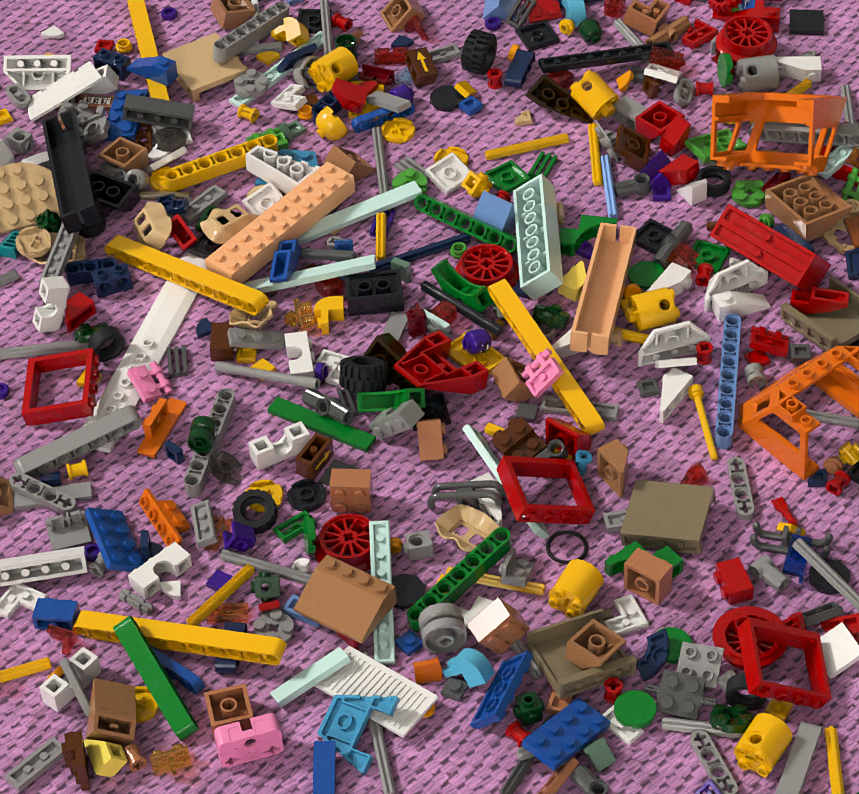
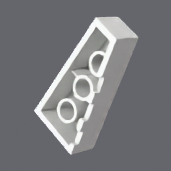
[245,145,320,194]

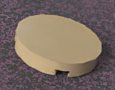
[15,226,52,258]

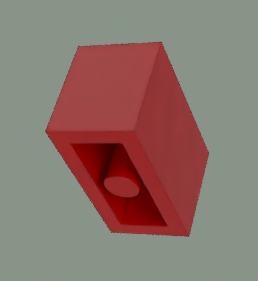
[713,557,754,605]

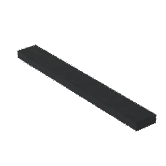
[538,42,674,74]

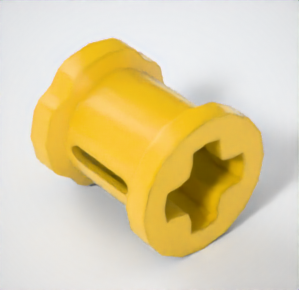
[237,103,260,123]
[66,459,89,481]

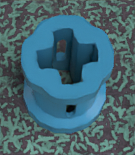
[574,450,593,476]

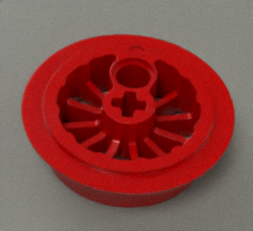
[715,15,777,62]
[455,244,519,288]
[314,513,371,572]
[712,606,787,670]

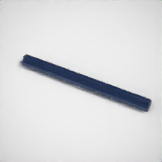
[369,233,471,272]

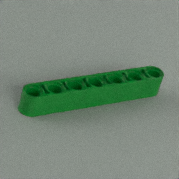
[414,195,518,254]
[407,527,512,631]
[113,615,200,741]

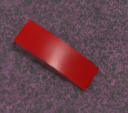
[790,287,849,314]

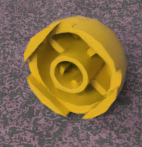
[316,106,349,141]

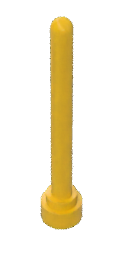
[688,384,718,461]

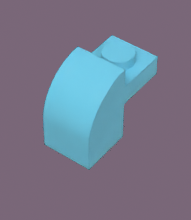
[561,0,587,27]
[442,648,495,688]

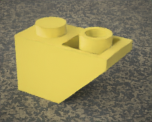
[558,261,586,302]
[84,739,128,777]

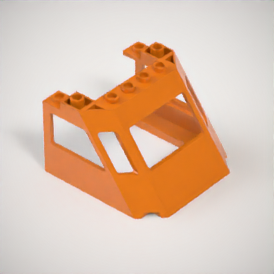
[710,92,847,176]
[737,346,859,480]

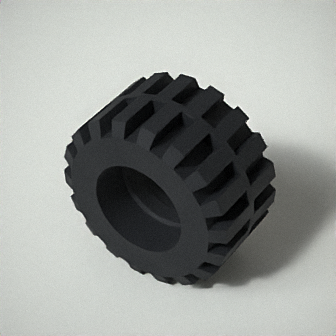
[461,29,497,75]
[339,355,388,393]

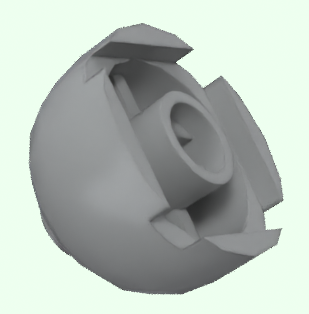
[293,55,320,90]

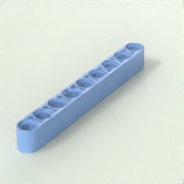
[715,314,741,449]

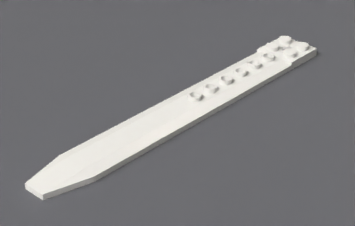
[83,251,206,453]

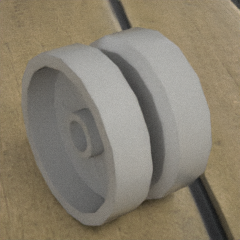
[418,603,468,654]

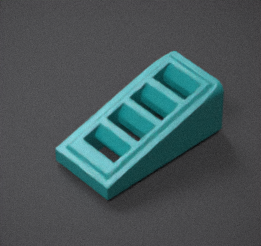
[0,230,20,259]

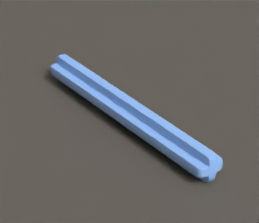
[600,155,618,218]

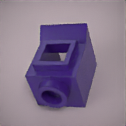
[223,521,256,552]

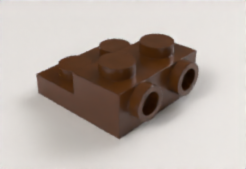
[613,124,652,172]
[491,416,547,457]
[61,731,90,791]

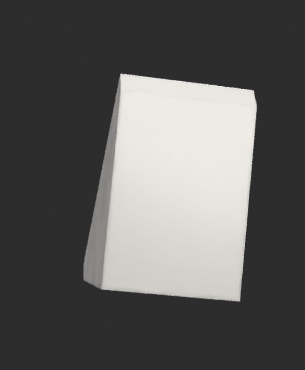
[676,179,707,206]

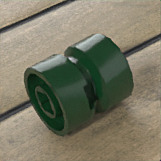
[335,34,358,61]
[187,416,217,453]

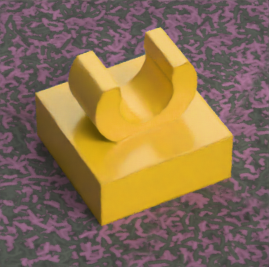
[765,699,794,722]

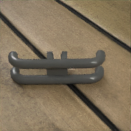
[427,480,506,510]
[750,521,833,559]

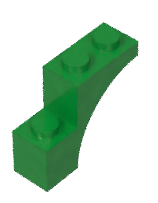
[559,215,618,256]
[430,259,494,312]
[357,388,425,412]
[605,541,683,578]

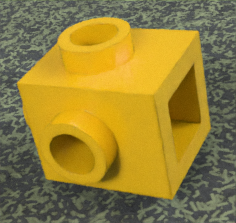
[461,170,493,198]

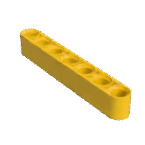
[164,134,278,192]

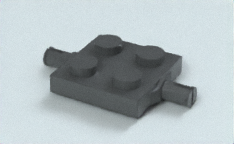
[644,669,717,721]

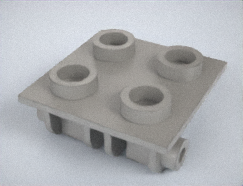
[594,120,623,163]
[45,509,92,551]
[676,642,724,691]

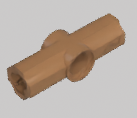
[646,16,691,44]

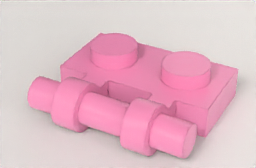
[521,348,564,398]
[127,361,173,403]

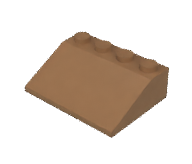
[765,174,852,242]
[294,555,397,644]

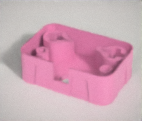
[214,713,284,768]

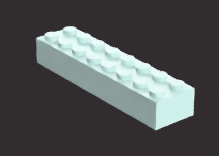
[513,174,563,301]

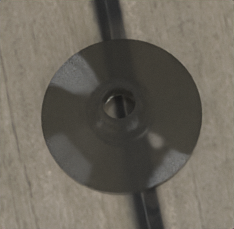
[152,127,187,152]
[208,451,243,484]

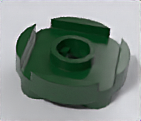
[532,304,570,328]
[73,322,108,343]
[709,704,753,734]

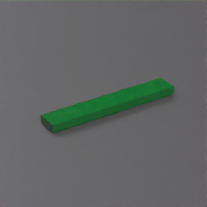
[267,397,376,453]

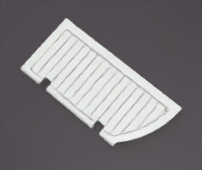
[28,61,103,122]

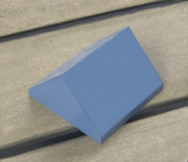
[483,0,517,20]
[473,191,516,231]

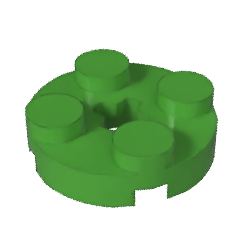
[392,168,428,201]
[731,180,765,208]

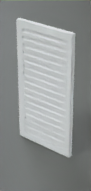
[314,646,439,738]

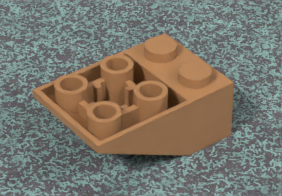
[86,678,136,746]

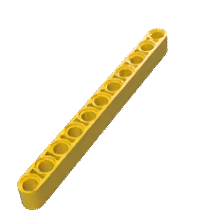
[127,0,170,101]
[104,235,269,316]
[487,279,605,436]
[72,610,287,665]

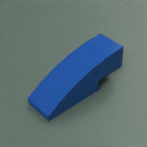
[269,239,301,283]
[313,741,337,794]

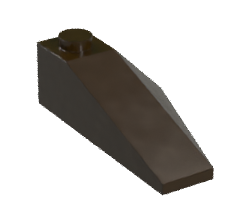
[525,74,594,124]
[363,333,427,393]

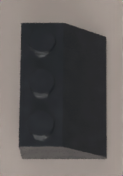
[92,170,140,211]
[345,269,404,316]

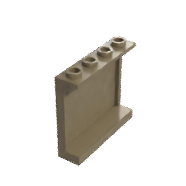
[780,276,859,351]
[620,480,716,554]
[526,608,637,699]

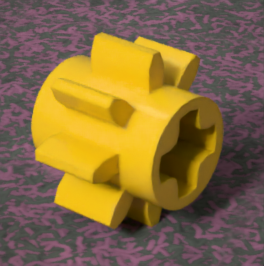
[837,441,859,466]

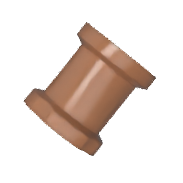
[123,743,148,772]

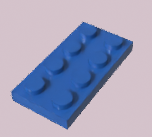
[104,89,150,142]
[85,507,144,572]
[470,650,533,729]
[521,697,611,771]

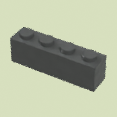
[123,94,195,131]

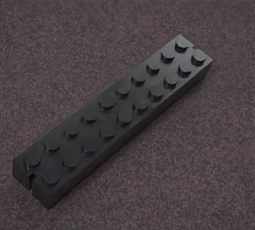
[41,108,102,234]

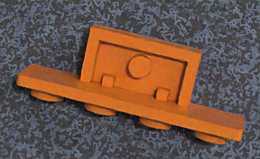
[137,398,187,458]
[139,489,191,546]

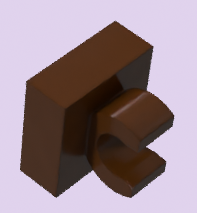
[642,76,664,99]

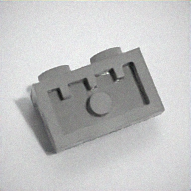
[499,548,535,588]

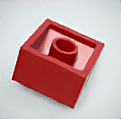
[635,101,685,140]
[545,417,591,460]

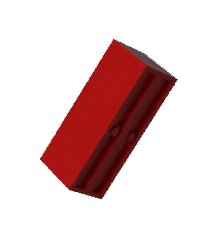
[710,204,831,292]

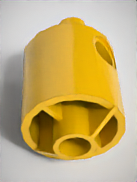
[308,46,359,92]
[570,70,619,120]
[625,287,680,332]
[548,559,604,618]
[734,713,793,777]

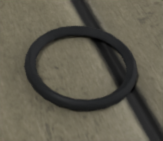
[546,530,589,564]

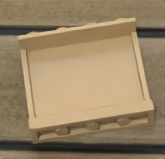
[162,33,248,102]

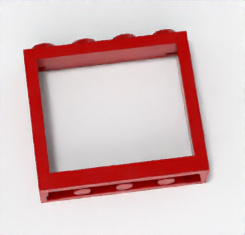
[21,348,101,425]
[496,456,595,525]
[737,617,832,709]

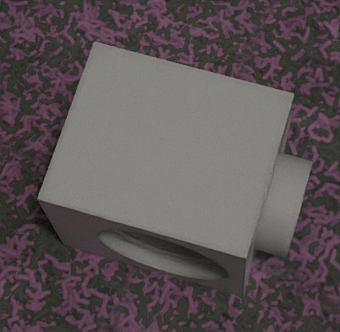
[5,127,34,155]
[402,530,433,561]

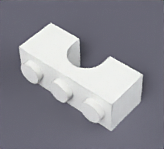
[32,276,70,333]
[284,331,316,386]
[248,421,310,471]
[128,542,192,600]
[39,647,101,712]

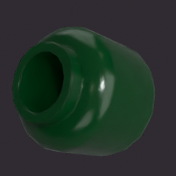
[578,18,603,44]

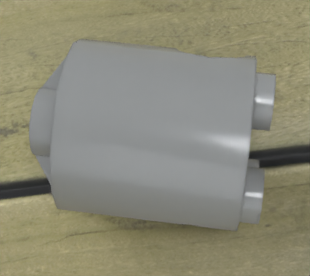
[734,55,783,92]

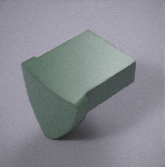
[278,120,306,142]
[391,257,411,283]
[582,737,616,772]

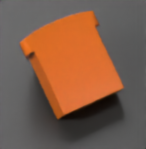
[413,657,442,684]

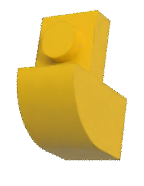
[271,17,310,48]
[313,296,344,335]

